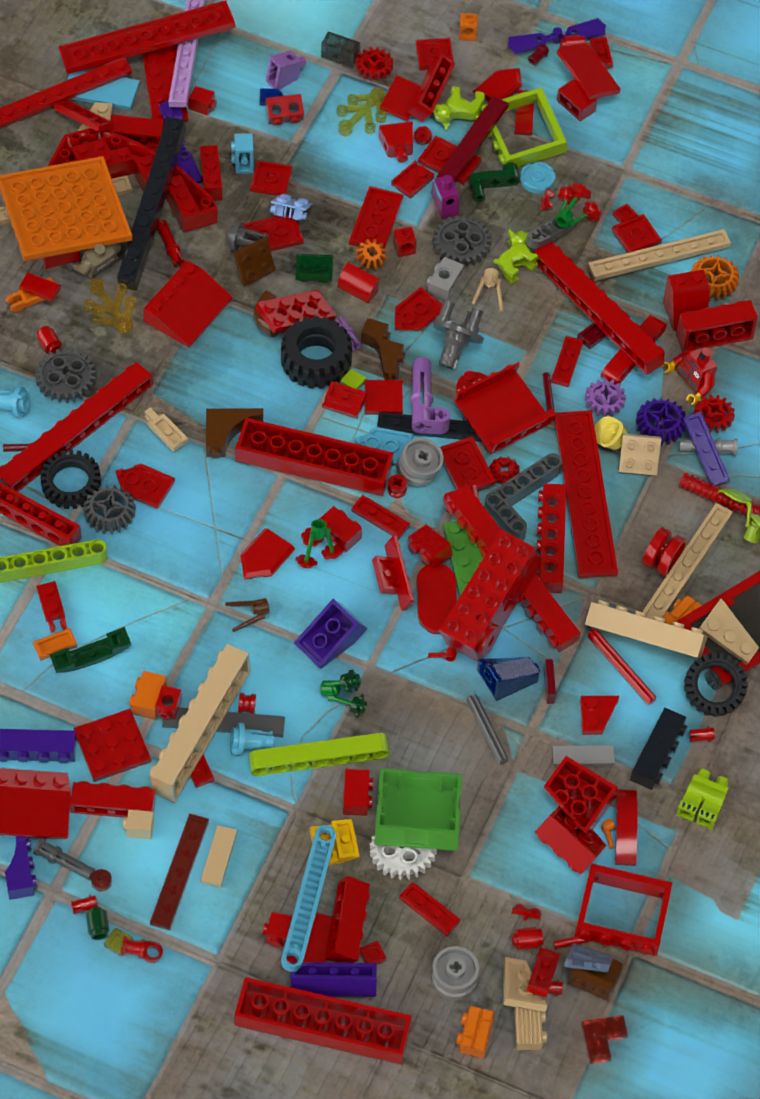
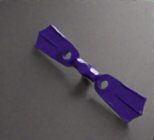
[508,18,606,54]
[158,100,202,183]

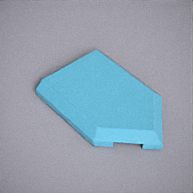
[354,427,414,465]

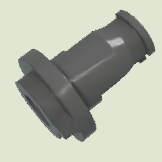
[228,221,269,251]

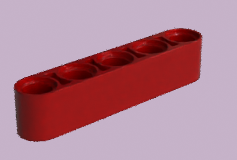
[601,315,667,385]

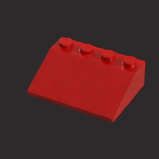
[143,260,233,348]
[0,768,71,839]

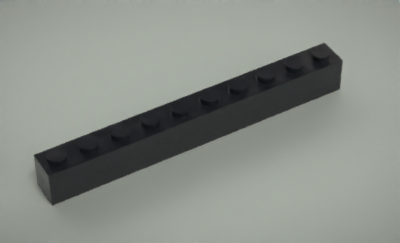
[117,116,186,291]

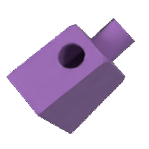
[266,51,307,92]

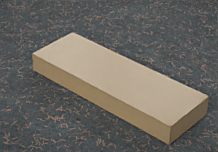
[201,825,237,888]

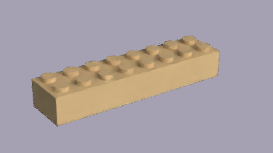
[149,644,251,803]

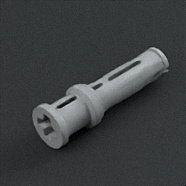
[679,438,738,456]

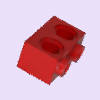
[265,94,304,126]

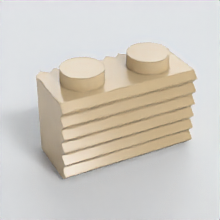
[514,1007,547,1051]

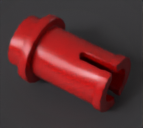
[689,726,715,742]
[71,894,98,914]
[548,979,563,996]

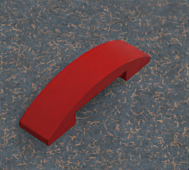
[615,789,638,866]

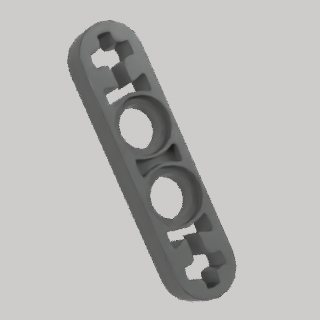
[525,216,576,249]

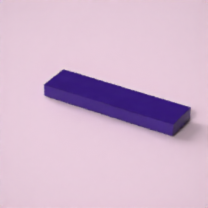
[683,411,730,486]

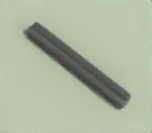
[467,694,508,765]

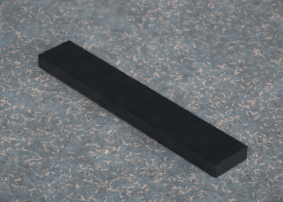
[377,412,482,442]

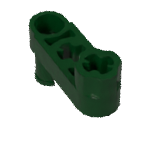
[469,162,520,202]

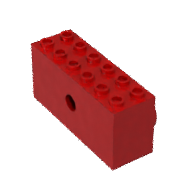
[439,529,541,664]

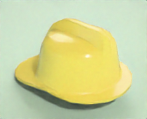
[594,416,628,450]

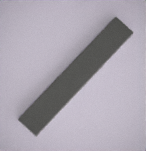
[162,707,285,738]

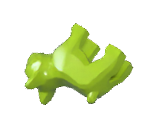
[432,86,485,130]
[494,229,538,285]

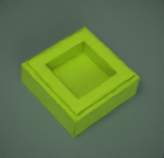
[340,368,367,390]

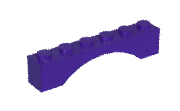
[5,836,37,900]

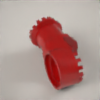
[121,936,163,963]

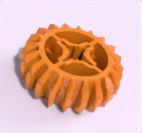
[690,254,739,300]

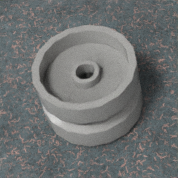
[396,438,444,487]
[431,946,479,1001]

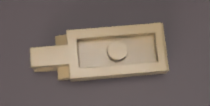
[144,407,188,453]

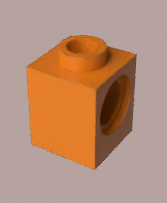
[459,13,478,41]

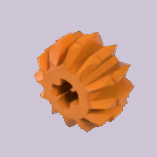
[356,239,387,270]

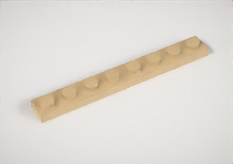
[588,229,731,281]
[642,503,733,620]

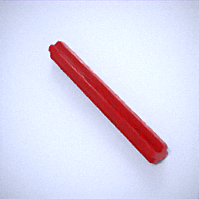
[588,628,656,705]

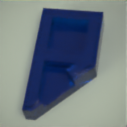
[259,88,284,106]

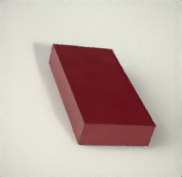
[544,659,556,704]

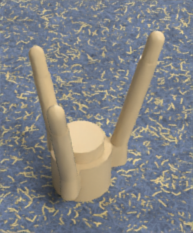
[472,268,503,312]

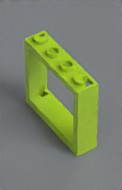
[480,87,567,167]

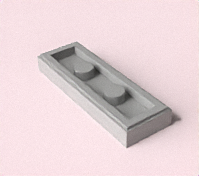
[552,745,615,767]

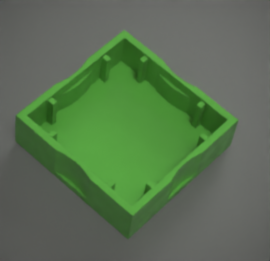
[374,768,462,851]

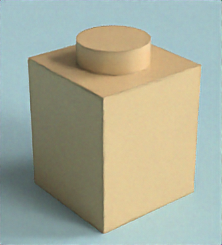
[123,810,154,839]

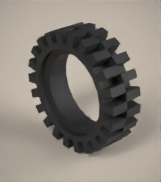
[40,450,101,509]
[684,652,748,717]

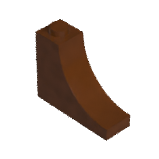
[206,408,264,458]

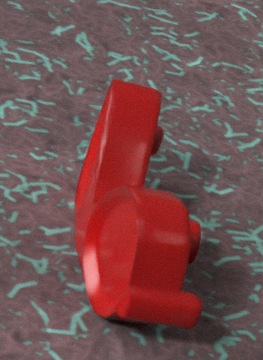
[540,188,555,211]
[512,904,542,921]

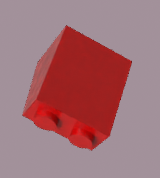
[663,269,709,331]

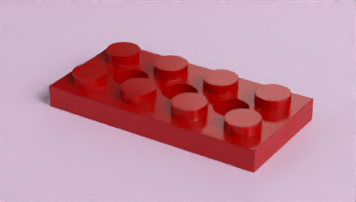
[255,290,337,334]

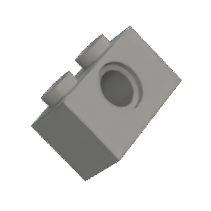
[426,257,464,301]

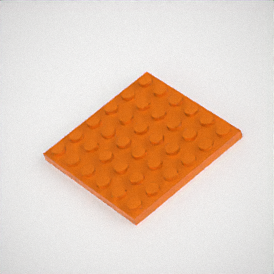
[0,156,132,261]

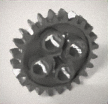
[432,215,492,267]
[35,348,97,403]

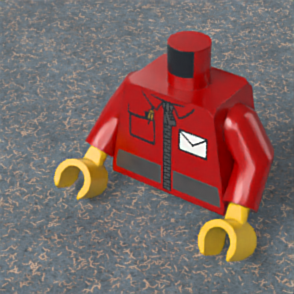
[661,348,717,406]

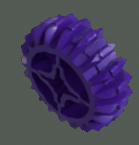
[636,397,686,446]

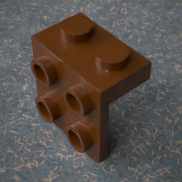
[568,959,622,1000]

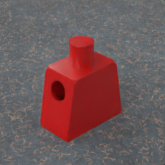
[379,121,413,163]

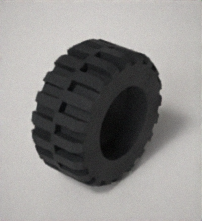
[281,316,352,389]

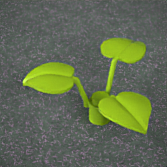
[718,489,760,544]

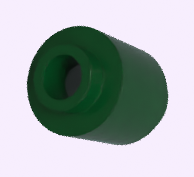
[86,907,109,940]

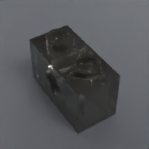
[321,31,360,68]

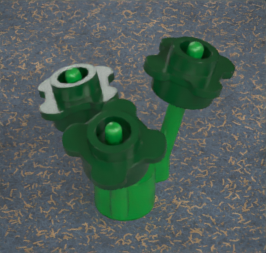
[321,669,367,718]

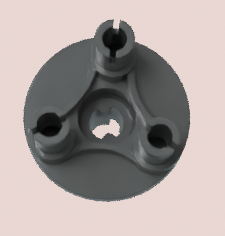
[433,300,484,369]

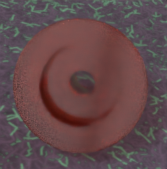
[91,869,112,892]

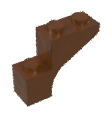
[361,318,406,380]

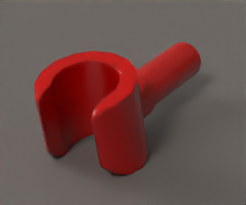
[428,647,457,662]

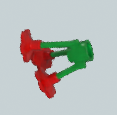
[554,182,602,228]

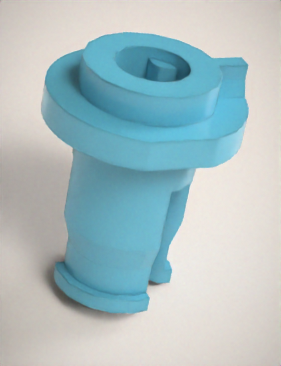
[0,386,31,417]
[230,722,274,755]

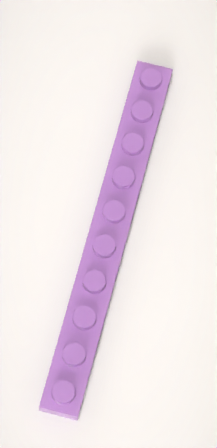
[168,0,206,107]

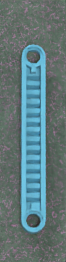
[281,825,336,972]

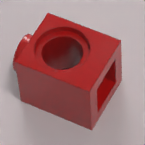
[393,226,416,257]
[155,685,182,719]

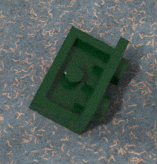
[295,254,333,283]

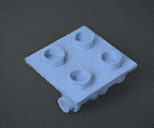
[270,194,313,221]

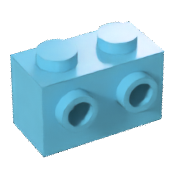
[231,133,254,174]

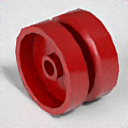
[642,527,687,577]

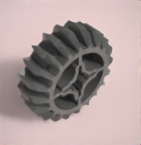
[83,485,136,534]

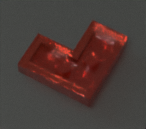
[581,1015,628,1064]

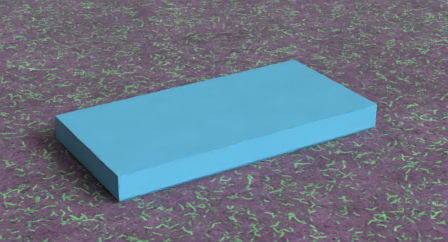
[67,70,140,111]

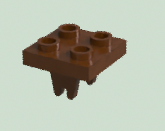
[233,238,276,286]

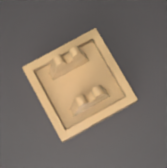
[619,433,661,475]

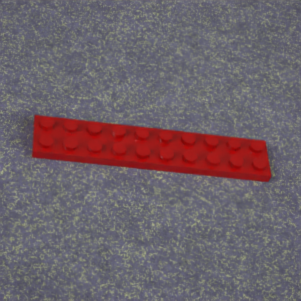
[58,0,236,74]
[554,410,618,578]

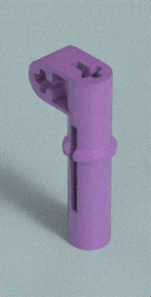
[410,357,451,434]

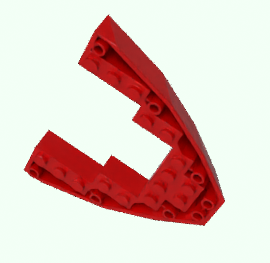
[43,128,218,269]

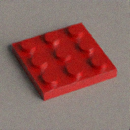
[73,708,151,782]

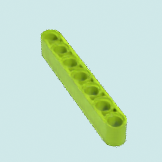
[0,539,107,583]
[248,733,390,776]

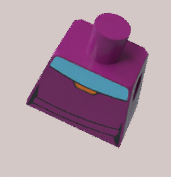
[431,175,459,219]

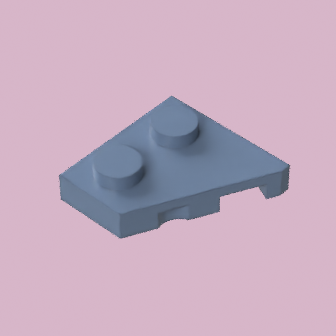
[564,943,614,972]

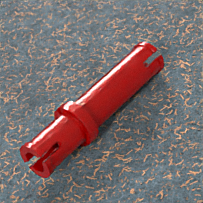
[157,219,185,267]

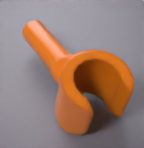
[601,819,615,849]

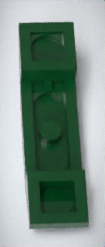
[50,627,132,673]

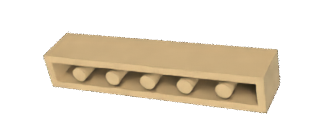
[585,600,708,658]

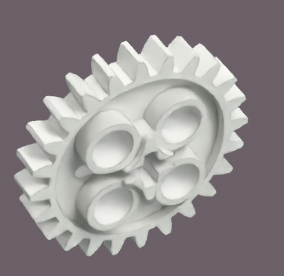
[370,836,437,880]

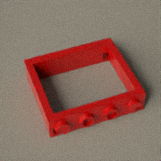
[574,863,673,956]

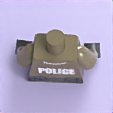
[66,243,121,280]

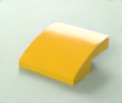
[309,819,360,866]

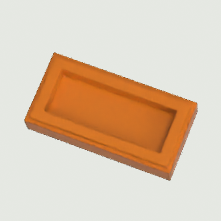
[33,628,78,661]

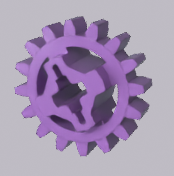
[585,378,626,417]

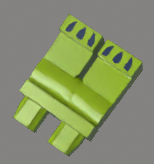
[676,768,729,830]

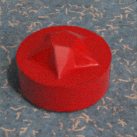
[414,126,433,145]

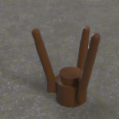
[225,598,269,632]

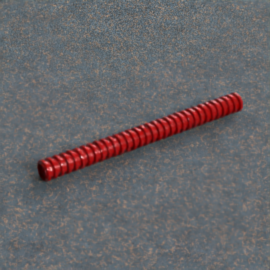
[679,472,760,520]

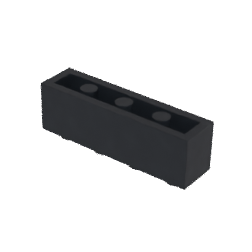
[630,707,688,790]

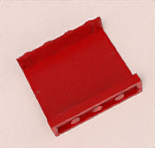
[453,362,556,454]

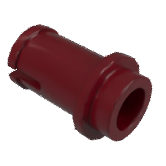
[528,44,549,66]

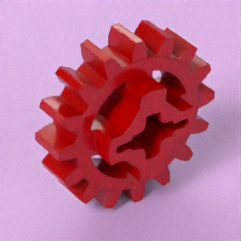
[356,47,394,81]
[693,395,735,433]

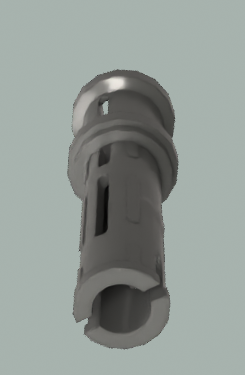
[33,838,95,880]

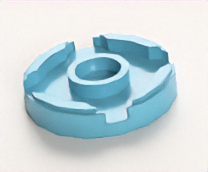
[520,162,556,193]

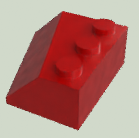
[544,756,618,835]
[535,806,607,874]

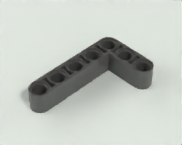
[484,453,562,541]

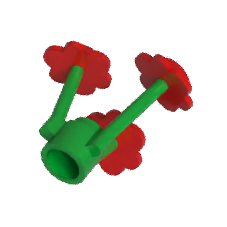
[295,519,344,568]

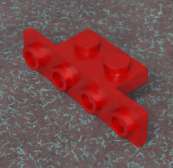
[372,536,414,611]

